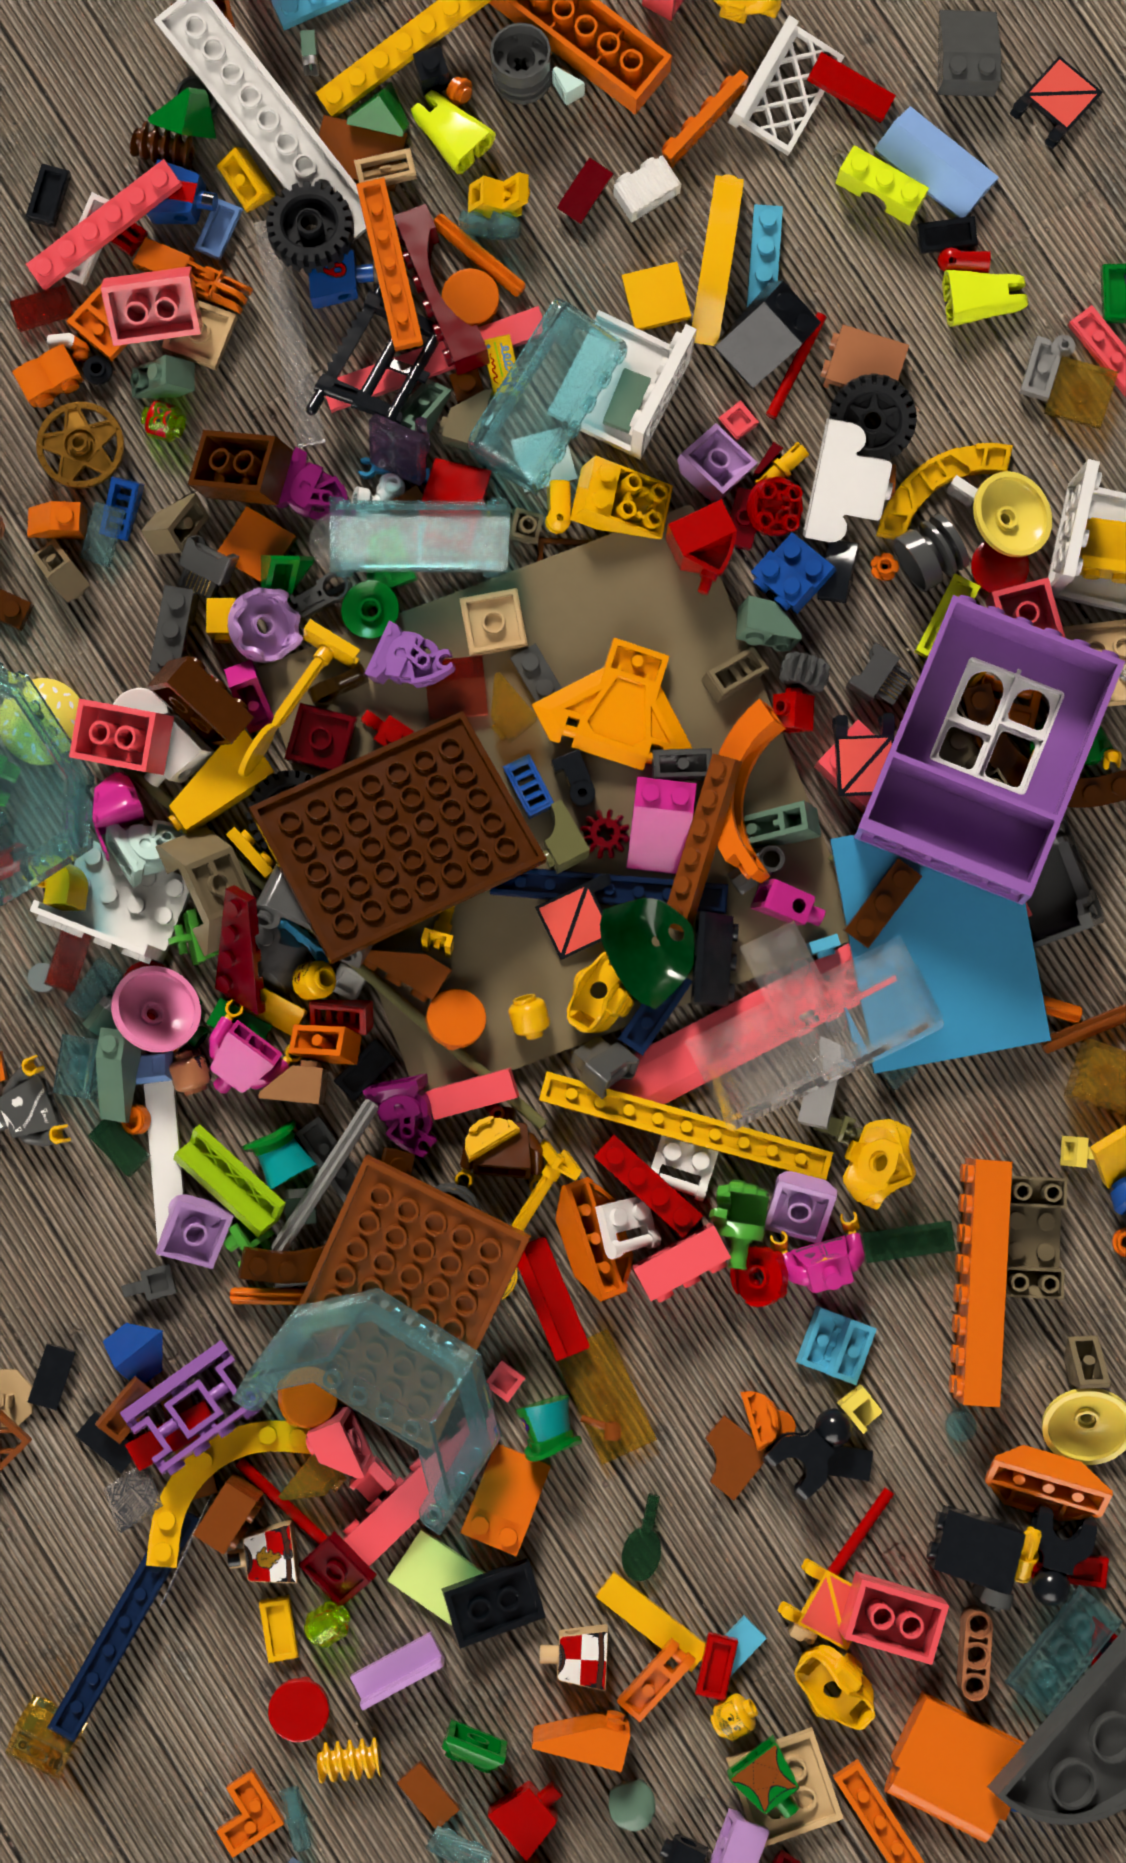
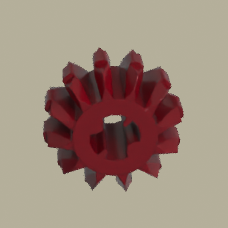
[580,809,630,859]

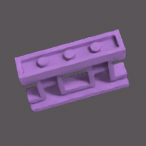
[120,1340,263,1475]

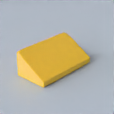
[216,147,276,213]
[244,988,308,1036]

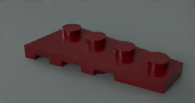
[215,885,266,1015]

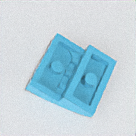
[795,1305,877,1385]

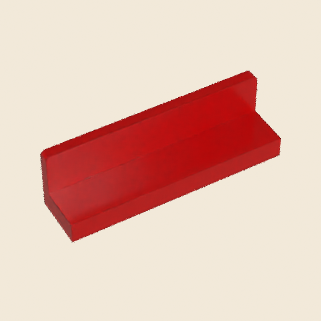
[517,1237,590,1362]

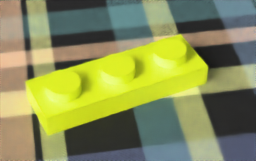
[914,573,981,659]

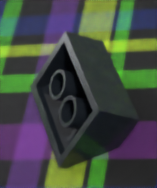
[691,911,739,1007]

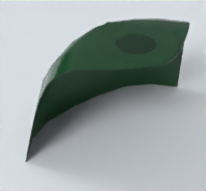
[600,898,694,1009]

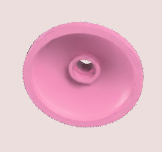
[111,966,201,1052]

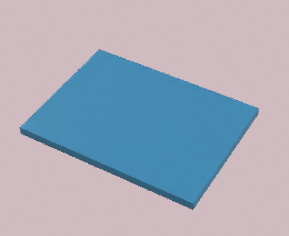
[829,835,1051,1074]

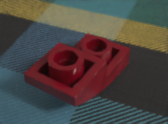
[557,158,614,224]

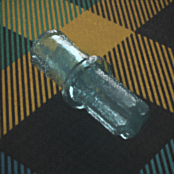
[279,1786,311,1852]

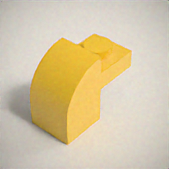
[468,172,530,219]
[23,857,88,911]

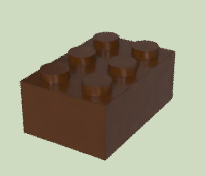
[188,430,294,505]
[147,656,254,747]

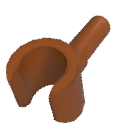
[580,1415,621,1441]

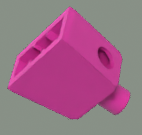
[750,879,825,926]

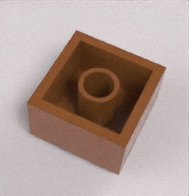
[193,1472,265,1555]

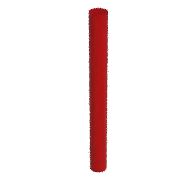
[766,312,827,419]
[235,1457,328,1545]
[827,1487,894,1575]

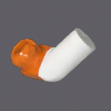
[47,333,90,362]

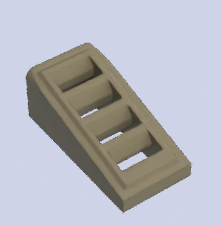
[702,645,769,703]

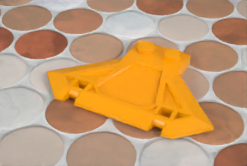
[531,637,693,771]

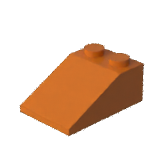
[460,1443,551,1557]
[531,1710,631,1772]

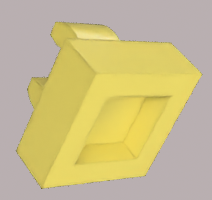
[1060,1136,1094,1168]

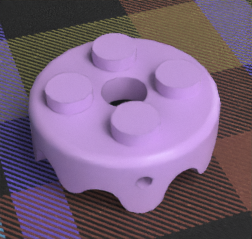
[228,587,303,663]

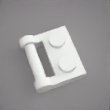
[651,1136,719,1202]
[595,1196,661,1259]

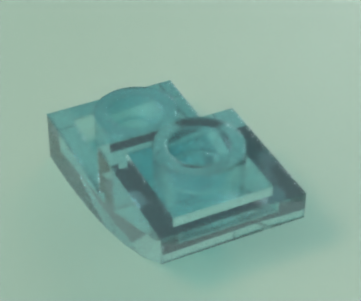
[458,210,521,240]

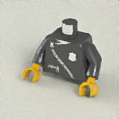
[0,1055,71,1147]

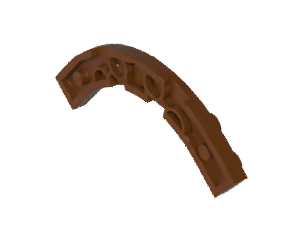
[961,682,1126,808]
[238,1147,415,1284]

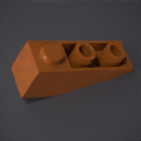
[363,950,452,1003]

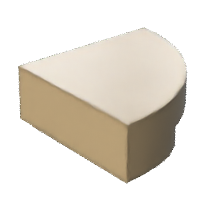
[787,1621,818,1645]

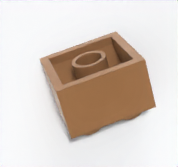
[258,1060,329,1105]

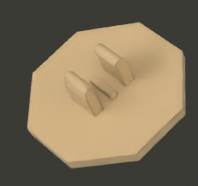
[0,1369,34,1427]

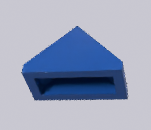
[102,1323,164,1384]

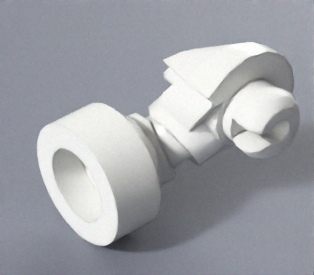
[350,473,405,518]

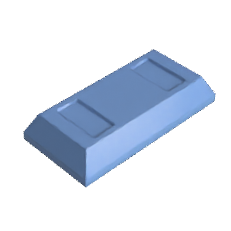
[194,199,243,261]
[136,1051,173,1085]

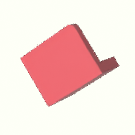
[349,1456,397,1502]

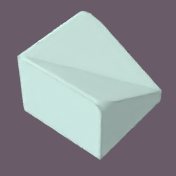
[552,67,585,106]

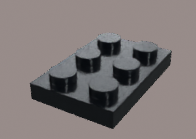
[441,1558,546,1649]

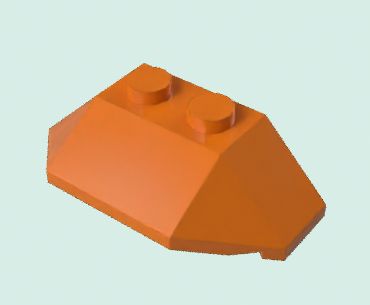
[555,1177,634,1302]
[985,1445,1113,1521]

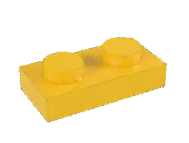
[226,827,276,880]

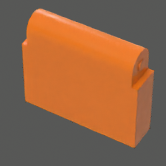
[884,1690,1025,1843]

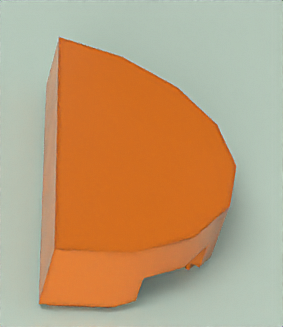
[740,1391,781,1451]

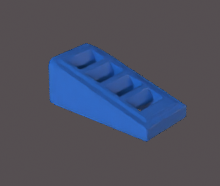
[99,477,145,541]
[503,754,554,819]

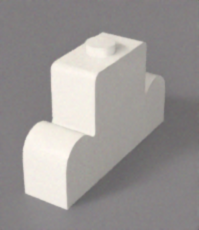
[803,418,893,542]

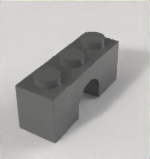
[149,585,199,677]

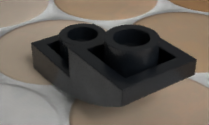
[817,540,859,603]

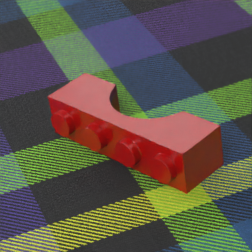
[594,1134,703,1238]

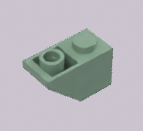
[130,355,195,399]
[736,595,802,652]

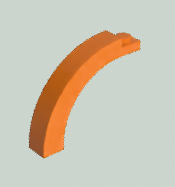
[717,698,786,884]

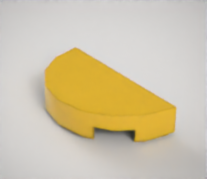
[465,1116,520,1163]

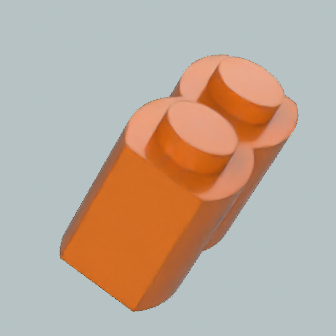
[12,344,84,408]

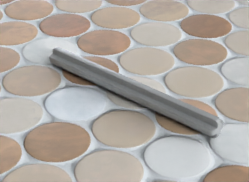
[271,1099,379,1251]

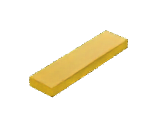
[595,1571,705,1673]

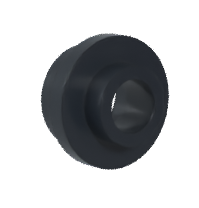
[83,355,113,385]

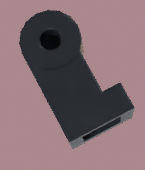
[551,749,595,808]

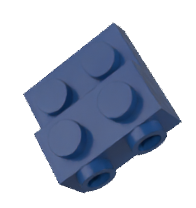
[751,532,836,614]

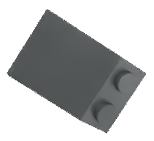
[937,10,1001,97]

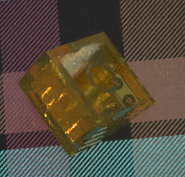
[5,1695,87,1781]

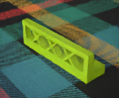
[173,1124,286,1238]

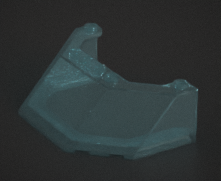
[0,662,94,907]
[232,1288,502,1535]

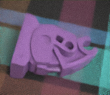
[364,620,456,688]

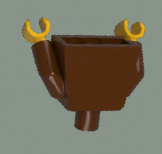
[455,1107,545,1192]

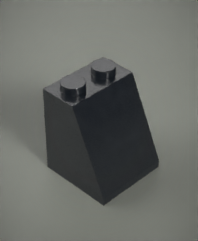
[926,1505,1025,1595]

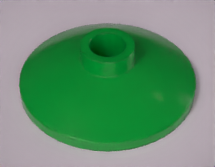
[341,580,399,639]

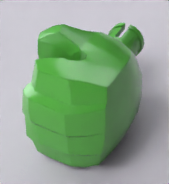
[709,1180,769,1270]

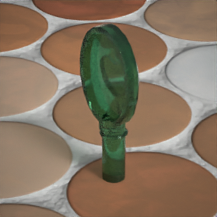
[622,1493,661,1581]

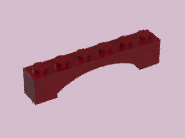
[394,204,490,376]

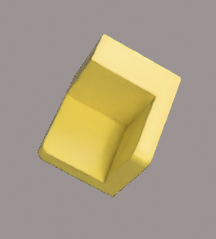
[837,1383,882,1434]

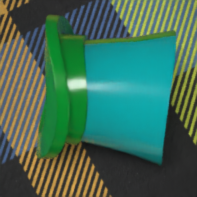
[242,1118,317,1190]
[516,1395,582,1462]

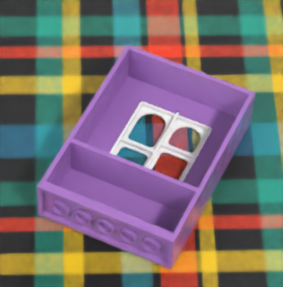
[854,595,1125,905]

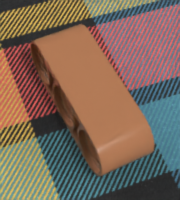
[956,1605,993,1702]

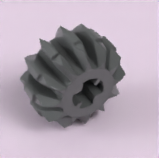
[779,651,830,694]

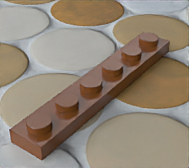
[667,753,742,932]

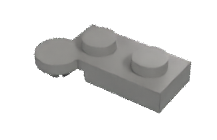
[1019,335,1075,402]

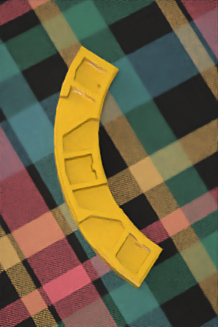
[876,443,1013,540]

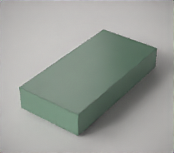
[603,368,651,434]

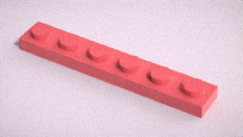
[26,159,183,290]

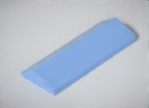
[874,106,999,218]

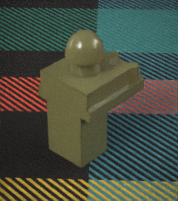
[812,1116,863,1145]

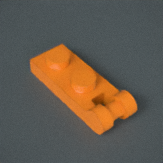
[617,1638,696,1723]

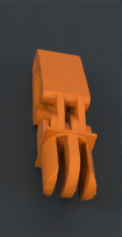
[132,237,253,315]

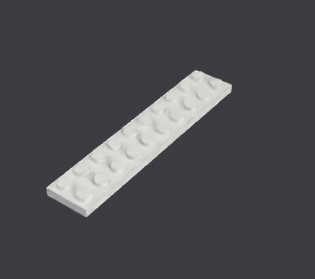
[154,0,367,242]

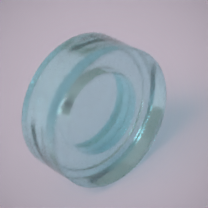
[945,1410,977,1441]

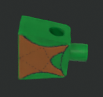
[727,1735,799,1818]

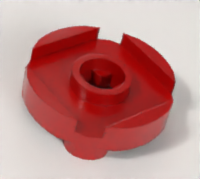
[730,1245,788,1307]

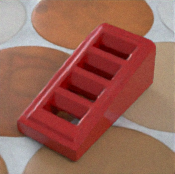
[309,1000,374,1035]

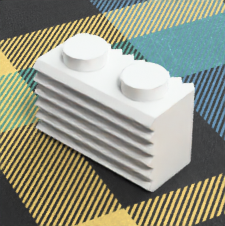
[613,155,681,223]

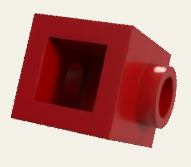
[772,688,815,734]

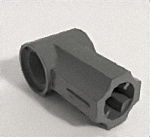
[727,846,785,895]

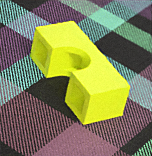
[835,145,929,226]

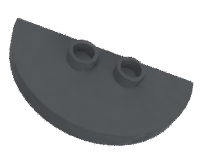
[987,1628,1126,1825]

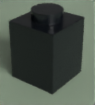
[413,46,450,96]

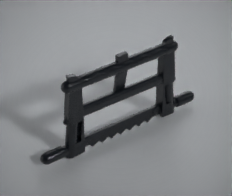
[306,282,439,425]

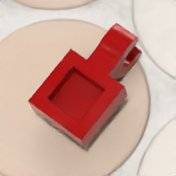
[361,710,414,746]

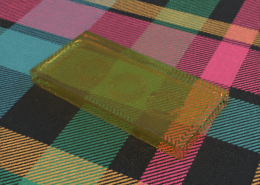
[557,1328,657,1465]

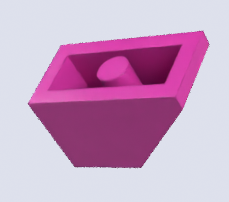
[224,660,274,734]

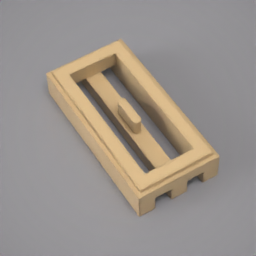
[354,148,417,186]

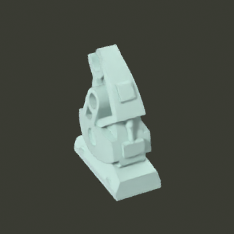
[105,820,185,888]

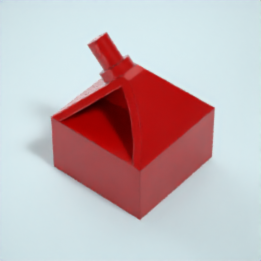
[665,499,737,595]

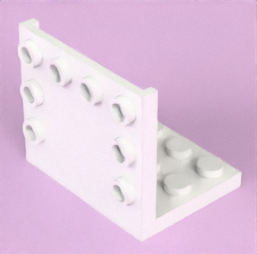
[547,310,697,460]
[1048,459,1126,614]
[30,838,190,964]

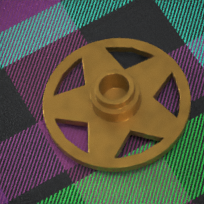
[36,402,125,489]

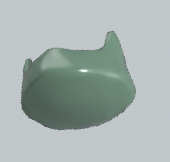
[609,1779,656,1831]

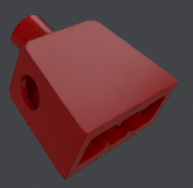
[488,1781,563,1861]

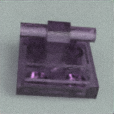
[369,413,430,486]

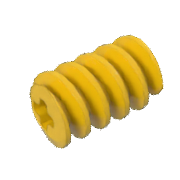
[317,1737,382,1784]

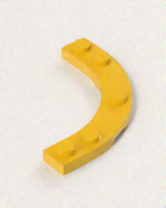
[146,1420,311,1568]

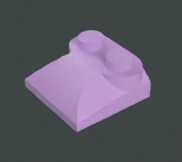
[677,423,758,501]
[765,1171,837,1243]
[156,1194,234,1269]

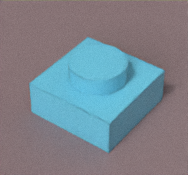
[806,934,841,959]

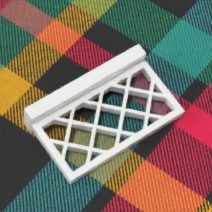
[727,15,845,156]

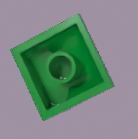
[441,1719,507,1773]

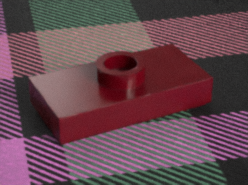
[730,487,756,552]

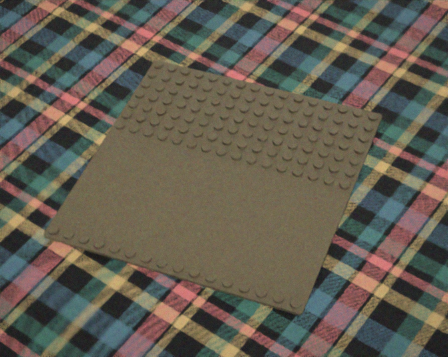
[257,505,849,1092]

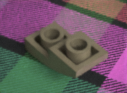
[477,502,544,544]

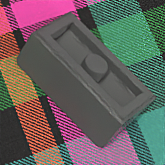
[652,748,712,782]

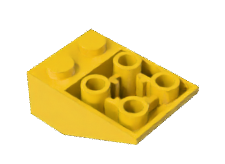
[570,455,673,540]

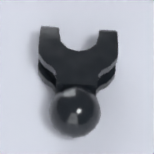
[761,1408,853,1501]
[1030,1504,1097,1606]

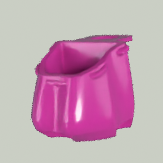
[93,772,144,861]

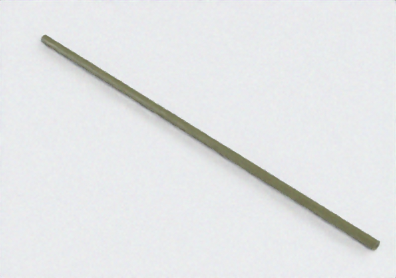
[119,767,548,1130]

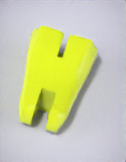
[411,90,496,174]
[942,270,1028,327]

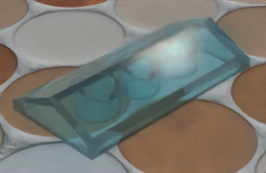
[1004,1585,1123,1716]

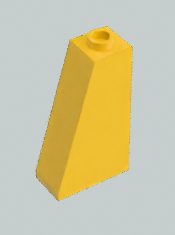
[168,729,275,834]

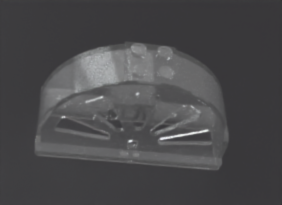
[685,921,944,1131]

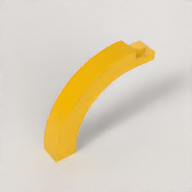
[692,175,744,346]

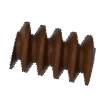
[130,121,195,170]

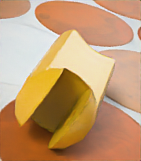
[545,480,571,534]

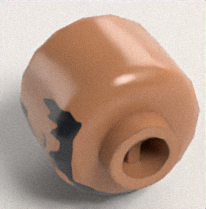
[169,1050,212,1096]

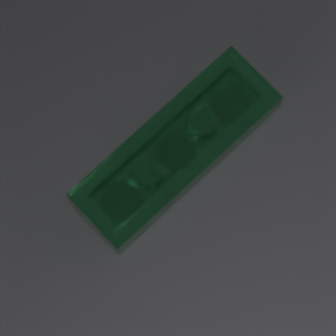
[861,1220,956,1263]

